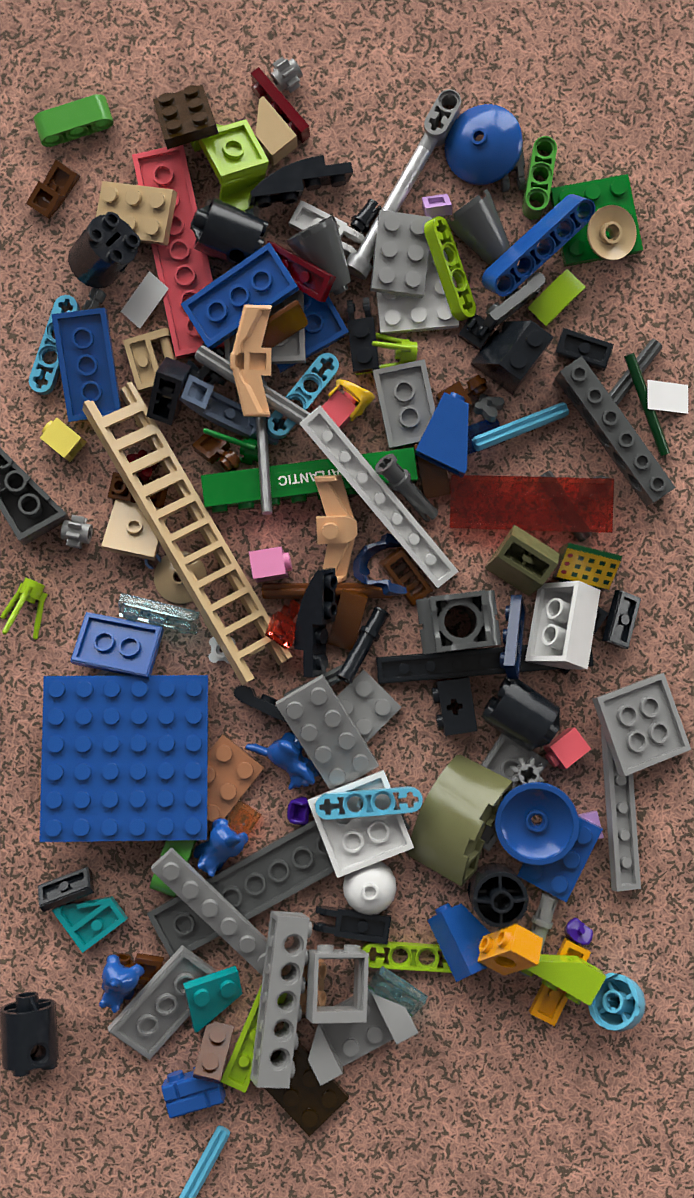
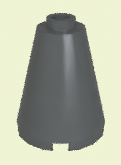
[446,189,511,266]
[286,215,351,296]

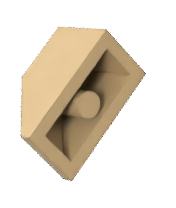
[255,96,298,165]

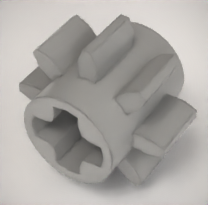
[270,56,303,93]
[61,515,93,549]
[510,757,544,785]

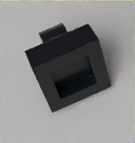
[458,314,495,351]

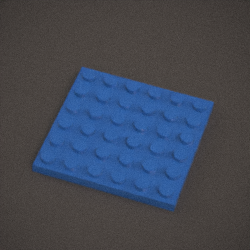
[39,675,208,842]

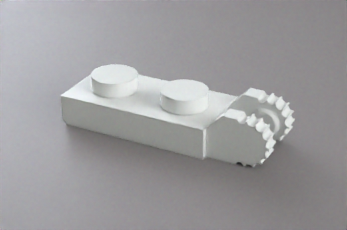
[289,201,365,256]

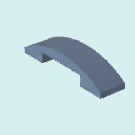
[179,375,285,445]

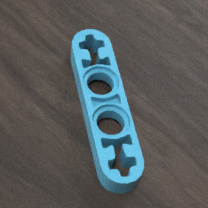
[29,295,80,395]
[267,353,339,439]
[315,786,423,820]

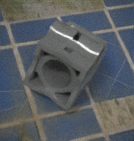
[416,590,502,654]

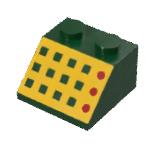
[552,543,622,592]

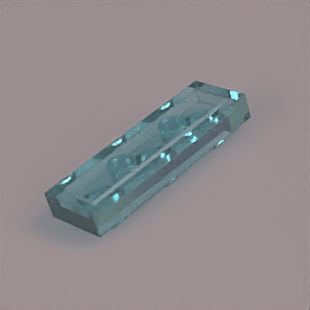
[118,593,200,635]

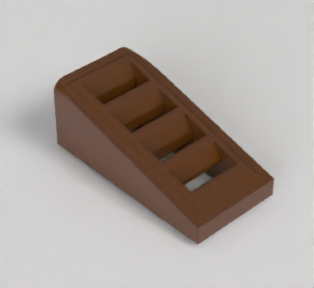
[378,548,433,607]

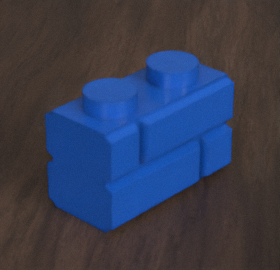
[161,1067,226,1119]

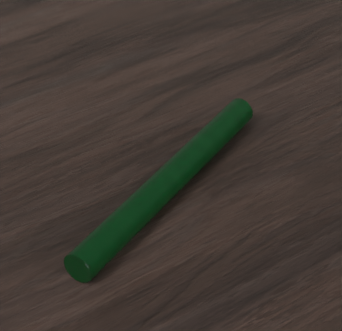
[624,353,670,456]

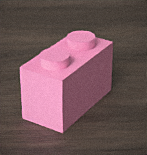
[249,547,292,583]

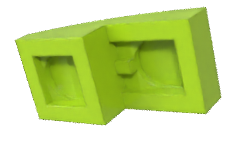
[528,269,586,326]

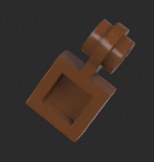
[436,375,488,407]
[192,428,241,472]
[116,953,164,985]

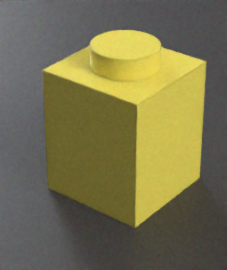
[40,418,87,462]

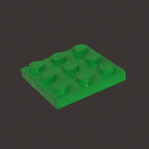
[550,174,643,267]

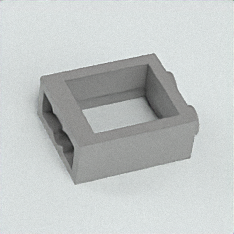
[306,944,369,1024]

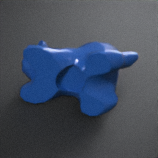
[245,732,320,790]
[193,818,249,877]
[99,954,145,1013]

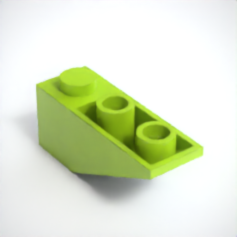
[521,954,606,1006]

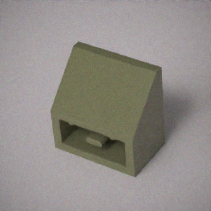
[485,525,560,596]

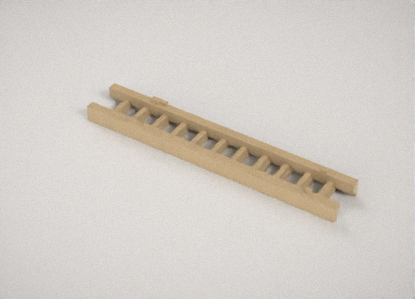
[82,381,292,686]

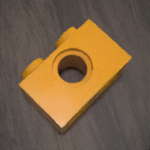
[477,924,543,976]

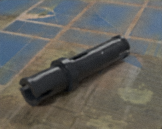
[336,607,390,684]

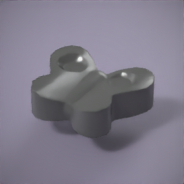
[473,394,505,423]

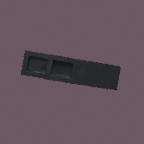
[248,155,353,208]
[294,568,337,678]

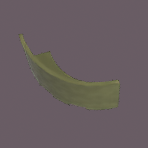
[409,755,513,887]

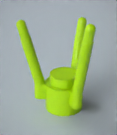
[356,332,418,375]
[0,577,48,640]

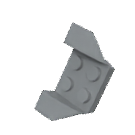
[308,988,419,1086]

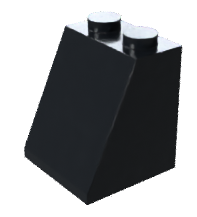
[471,321,554,395]

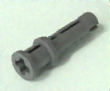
[375,454,438,522]

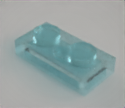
[368,966,428,1017]

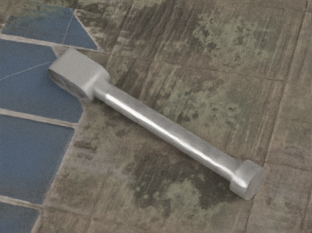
[346,89,461,280]

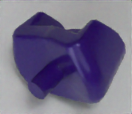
[287,796,311,826]
[564,918,593,946]

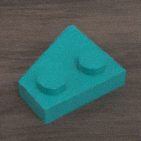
[52,896,128,953]
[183,966,243,1033]

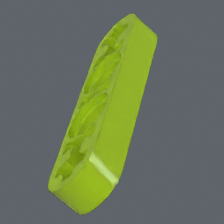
[424,216,476,321]
[362,941,452,973]

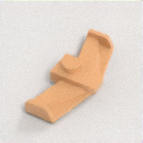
[230,305,272,417]
[314,474,357,583]

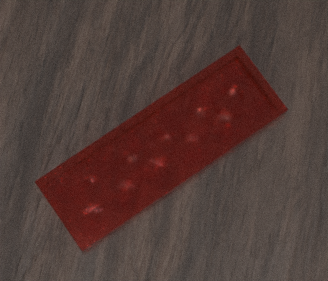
[449,475,614,533]

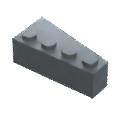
[0,448,70,546]

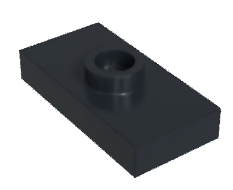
[554,328,614,371]
[602,590,641,649]
[38,867,94,912]

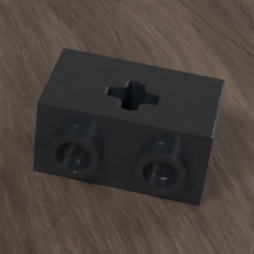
[146,357,192,426]
[432,677,478,736]

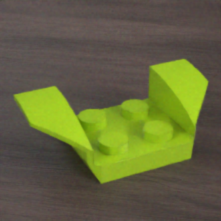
[190,119,269,211]

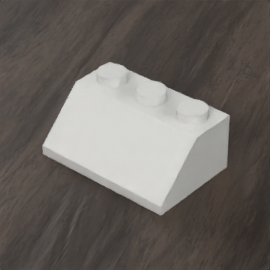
[525,581,601,669]

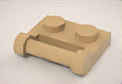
[123,328,176,393]

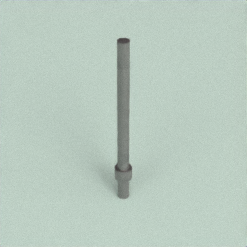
[256,375,273,515]

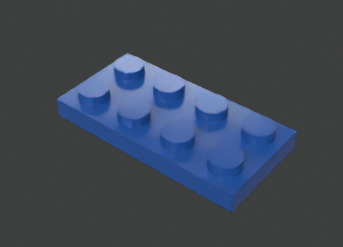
[181,242,300,350]
[51,307,122,422]

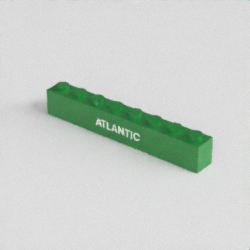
[201,447,418,514]

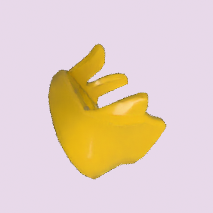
[328,379,375,421]

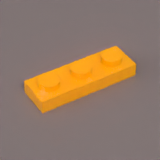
[529,938,591,1026]

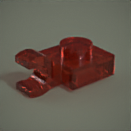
[265,599,300,649]

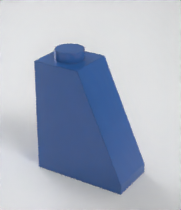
[415,392,469,478]
[427,903,490,982]

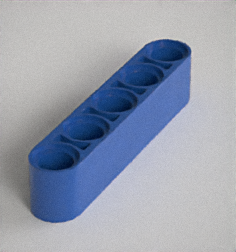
[482,194,596,297]

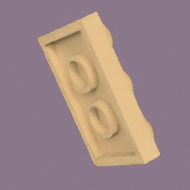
[96,181,177,246]

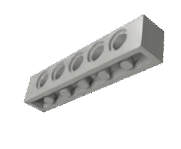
[250,911,312,1088]

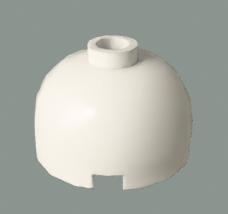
[343,861,397,915]

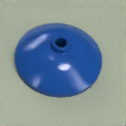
[445,104,523,185]
[495,782,579,865]

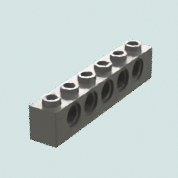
[555,356,676,507]

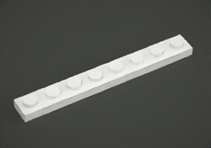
[299,405,459,588]

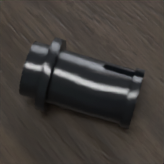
[350,199,382,234]

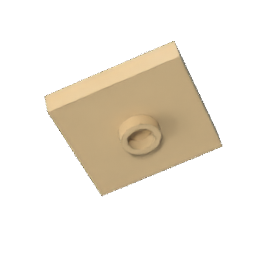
[101,499,167,561]

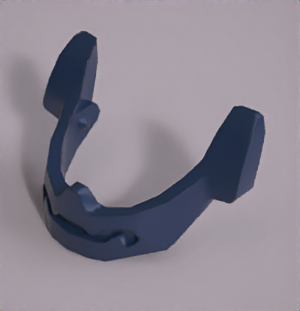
[353,533,407,596]

